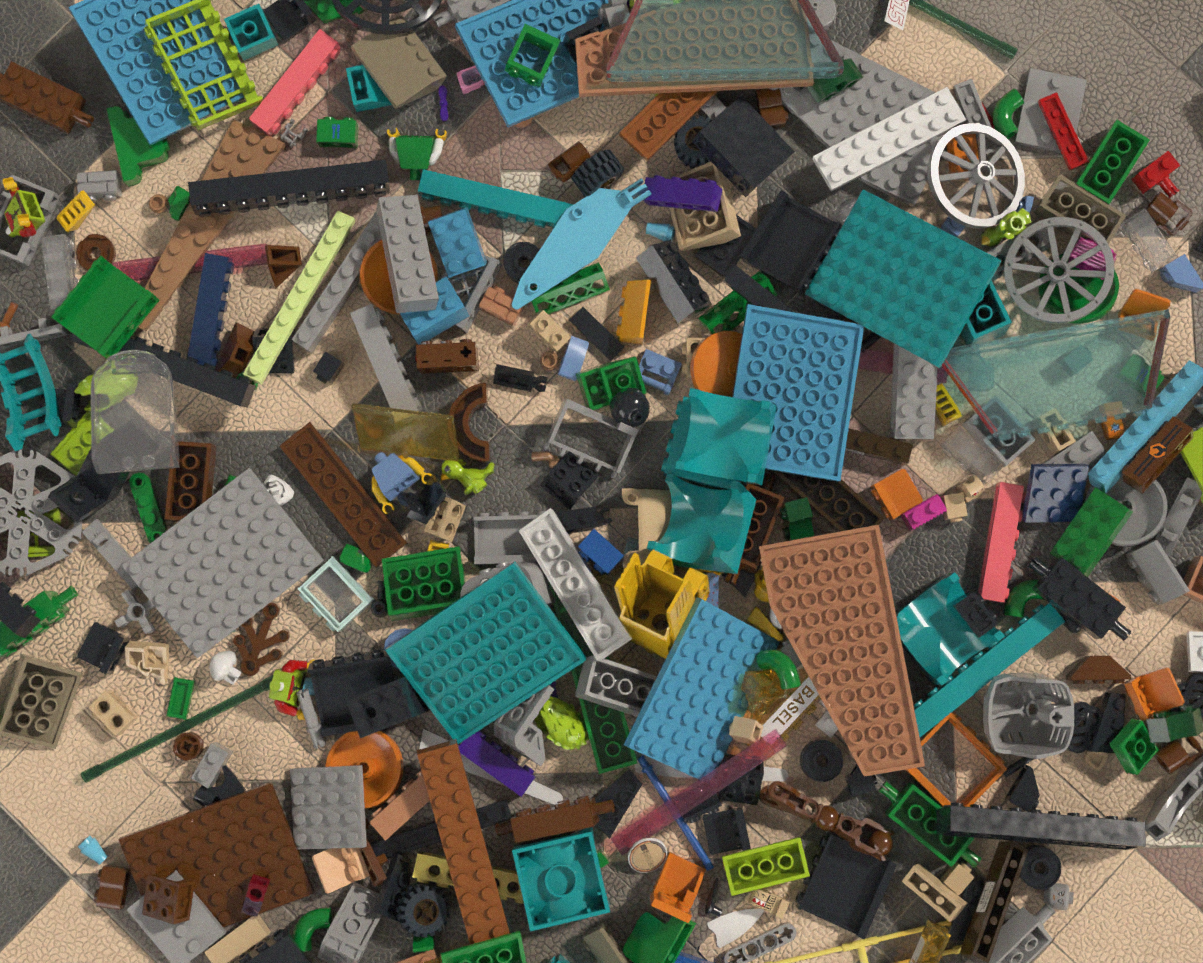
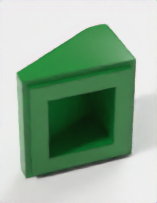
[413,934,435,953]

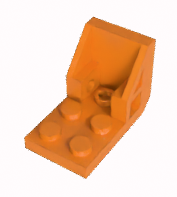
[650,851,706,923]

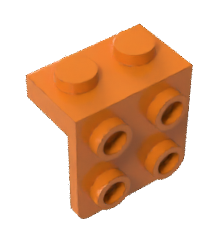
[1116,289,1171,341]
[870,469,923,521]
[1124,667,1184,721]

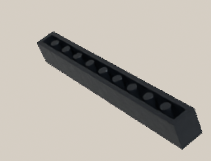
[69,332,256,408]

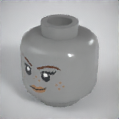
[1044,883,1074,910]

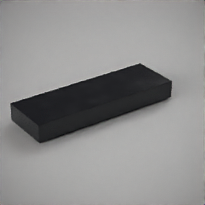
[569,307,624,361]

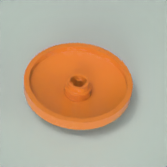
[359,239,438,314]
[690,331,742,397]
[325,731,403,809]

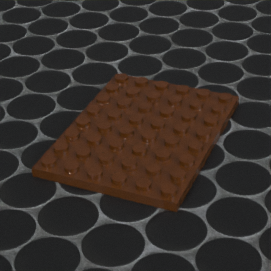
[118,781,314,927]

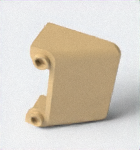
[622,488,678,569]

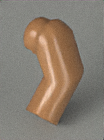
[531,451,560,468]

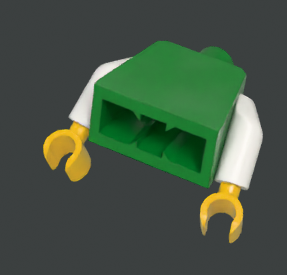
[387,128,447,180]

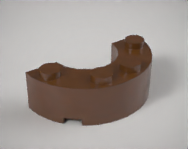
[448,383,491,463]

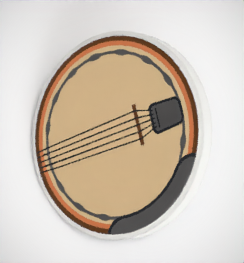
[628,838,667,873]

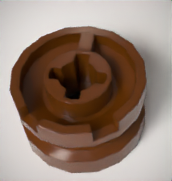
[173,732,204,761]

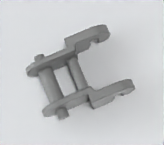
[280,119,308,148]

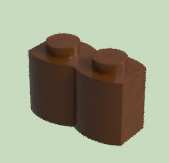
[755,88,789,129]
[94,865,131,910]

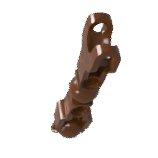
[759,781,895,861]

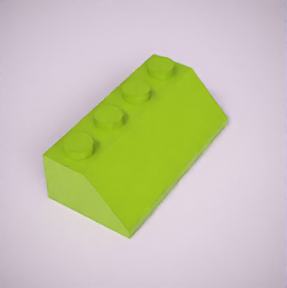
[722,837,810,896]

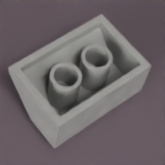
[1042,431,1106,481]
[1125,540,1190,604]

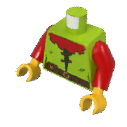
[2,177,46,237]
[269,659,314,721]

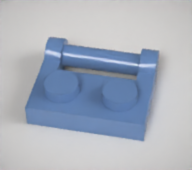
[639,349,682,396]

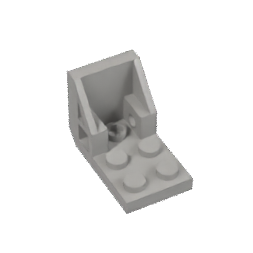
[494,685,554,766]
[317,882,382,963]

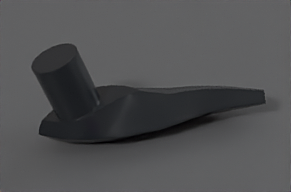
[705,877,722,917]

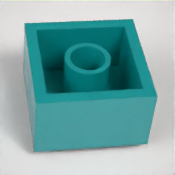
[224,3,278,60]

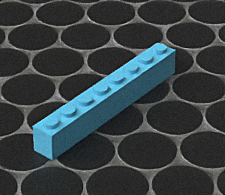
[1088,360,1203,494]

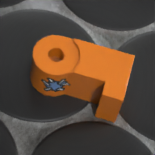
[1098,401,1124,440]

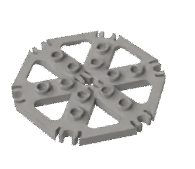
[0,450,82,577]

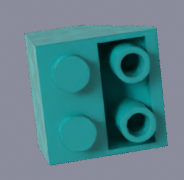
[346,65,392,112]

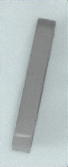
[724,922,796,963]

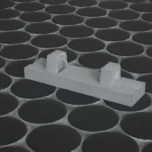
[0,318,69,350]
[1155,477,1202,557]
[82,519,139,590]

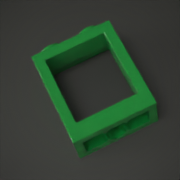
[504,24,561,87]

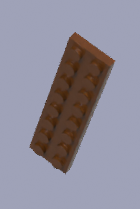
[279,422,408,568]

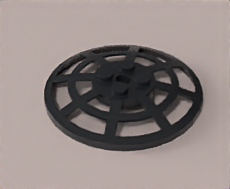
[331,0,442,35]

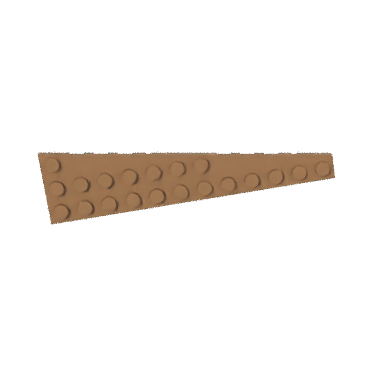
[138,119,286,332]

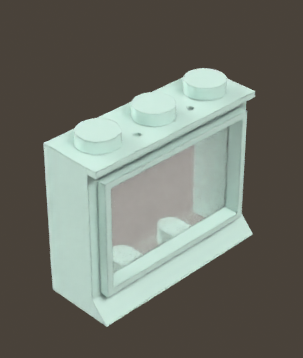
[298,556,375,632]

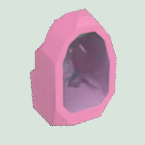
[456,66,485,94]

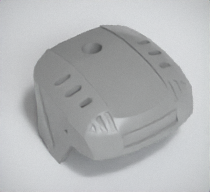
[983,672,1074,759]

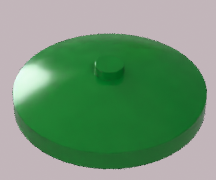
[1038,253,1119,324]

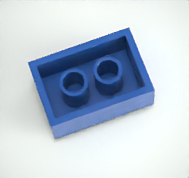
[578,529,624,576]

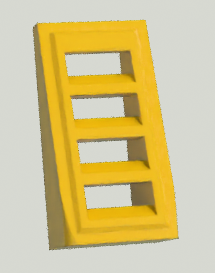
[56,190,95,232]
[935,383,962,426]
[746,607,783,642]

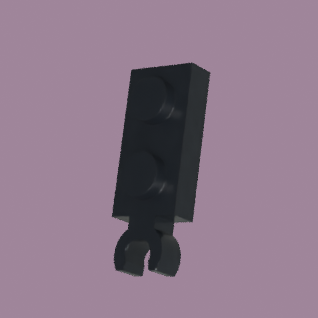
[493,364,548,392]
[557,506,611,531]

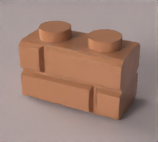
[479,286,524,327]

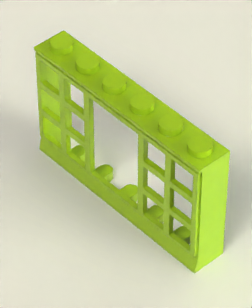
[143,0,263,131]

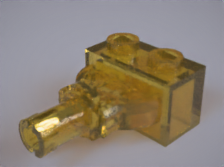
[741,669,789,724]

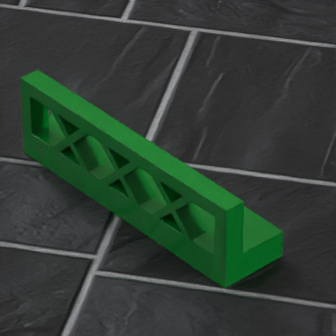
[531,262,610,314]
[698,271,777,335]

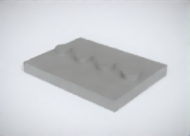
[1014,68,1087,153]
[127,870,226,963]

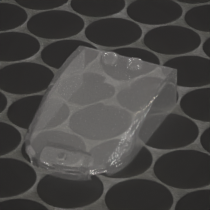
[91,350,179,474]

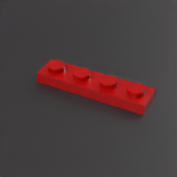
[1038,92,1089,171]

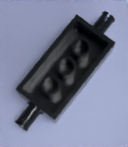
[1027,556,1131,641]

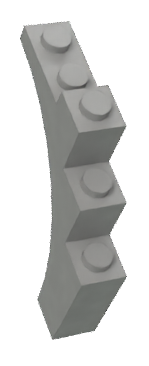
[1145,756,1203,842]

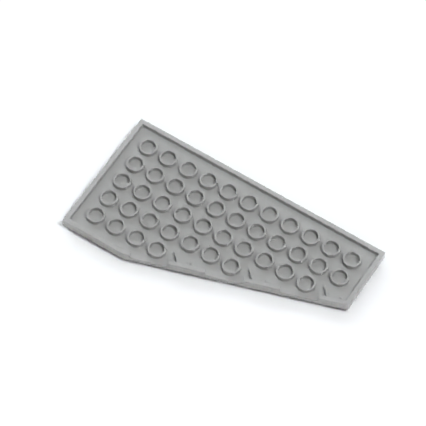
[770,32,963,207]

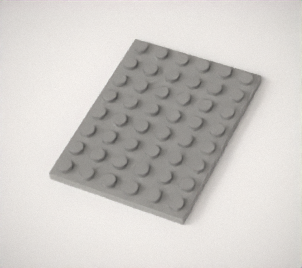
[122,467,324,659]

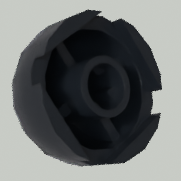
[610,388,650,428]

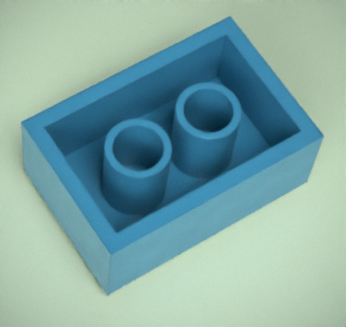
[428,207,487,278]
[400,276,470,345]

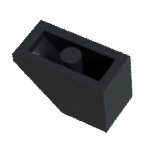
[1004,765,1040,812]

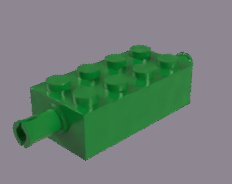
[0,586,78,658]
[878,781,981,868]

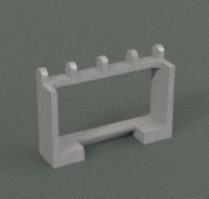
[0,175,60,266]
[543,398,638,479]

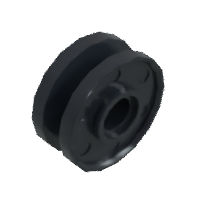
[503,242,540,284]
[799,739,843,782]
[1019,845,1062,890]

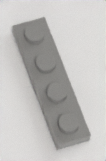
[953,79,1000,156]

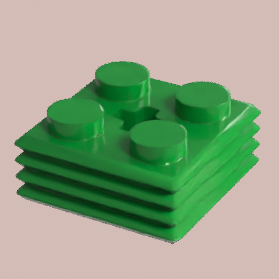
[1110,719,1158,775]

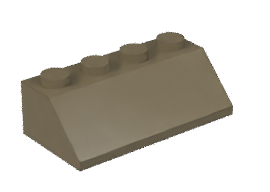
[1034,174,1126,244]
[582,921,631,963]

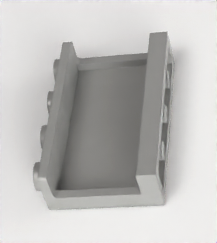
[473,511,546,565]

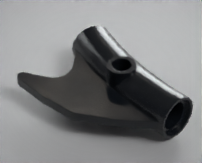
[193,765,246,807]

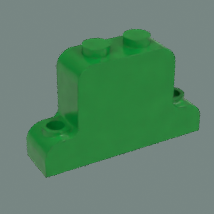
[107,106,170,187]
[623,913,697,963]

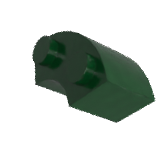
[806,58,863,104]
[780,497,814,541]
[1146,705,1203,743]

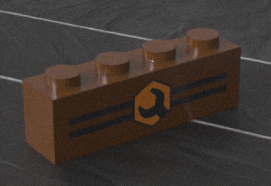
[1122,416,1193,494]

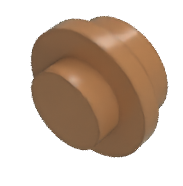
[149,194,169,214]
[540,351,559,371]

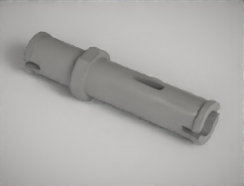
[296,689,326,749]

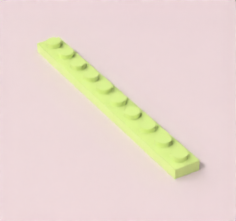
[243,211,356,385]

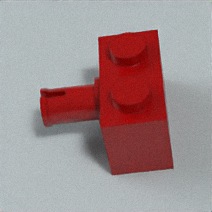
[1131,150,1181,198]

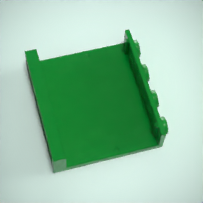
[52,255,160,362]

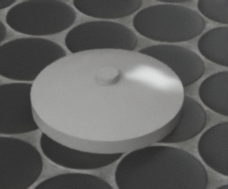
[1085,477,1167,546]

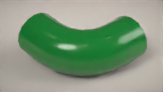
[993,88,1025,139]
[1004,579,1045,617]
[757,649,801,690]
[292,908,332,952]

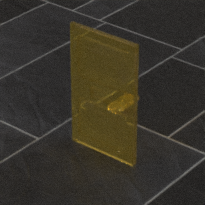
[352,403,459,461]

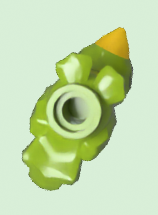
[981,208,1032,247]
[441,458,495,495]

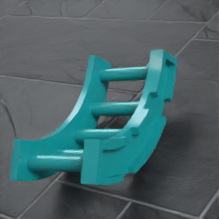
[0,333,61,451]

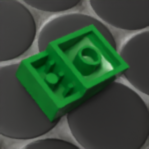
[576,356,647,410]

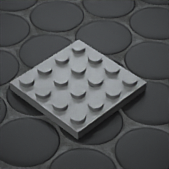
[290,765,367,849]

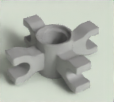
[114,590,156,634]

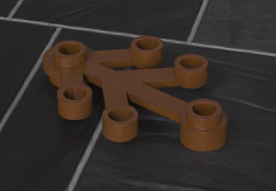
[233,603,290,676]

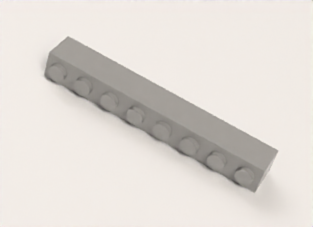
[292,212,382,354]

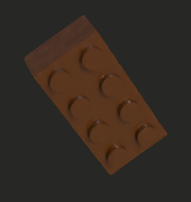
[165,441,217,521]

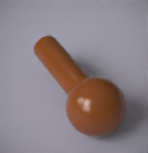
[0,302,19,337]

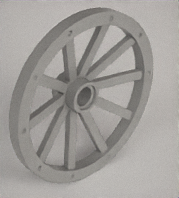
[927,124,1025,228]
[1004,217,1114,323]

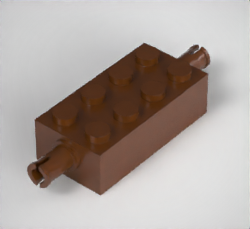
[0,61,94,135]
[724,473,785,585]
[495,795,615,843]

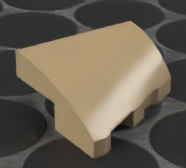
[125,641,169,685]

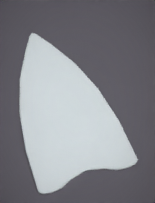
[707,909,765,948]

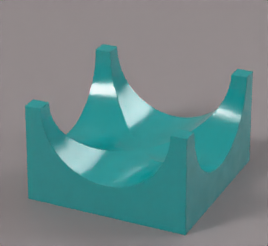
[675,388,777,485]
[647,474,756,574]
[896,572,1005,686]
[512,827,610,931]

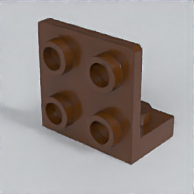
[142,874,195,924]

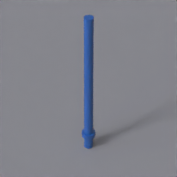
[637,755,714,871]

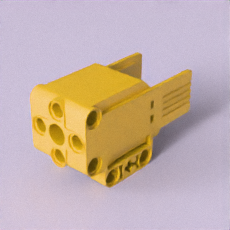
[614,549,710,659]

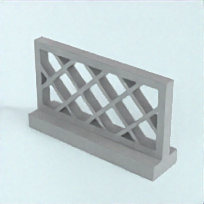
[441,255,503,333]

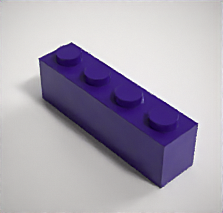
[642,175,723,212]
[459,731,536,797]

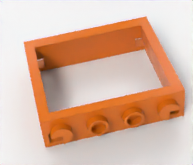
[906,711,1007,807]

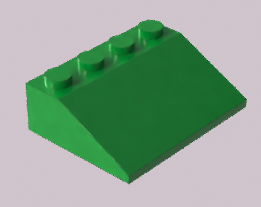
[382,546,466,621]
[440,931,526,963]

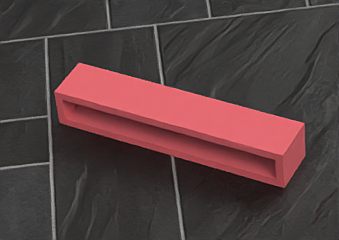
[249,29,341,137]
[978,482,1026,603]

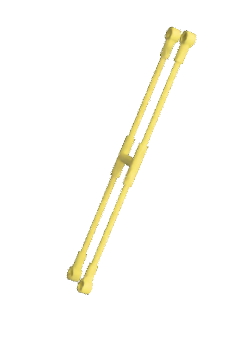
[765,919,962,963]

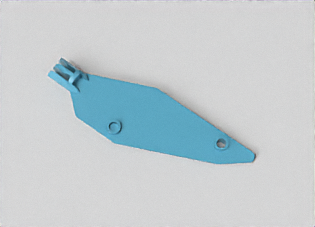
[512,178,652,310]

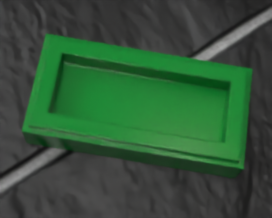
[166,677,195,720]

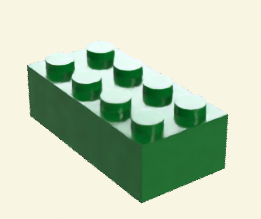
[1074,120,1150,204]
[1050,487,1133,577]

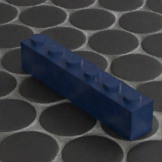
[188,253,234,366]

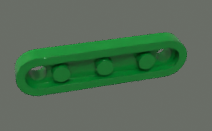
[129,472,167,543]

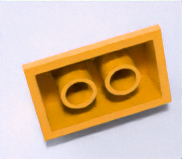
[616,280,651,345]

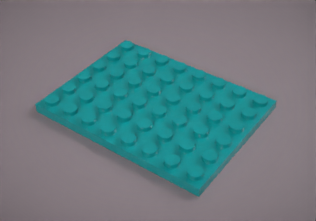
[805,190,1001,368]
[385,561,587,744]

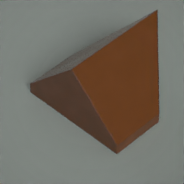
[265,245,302,289]

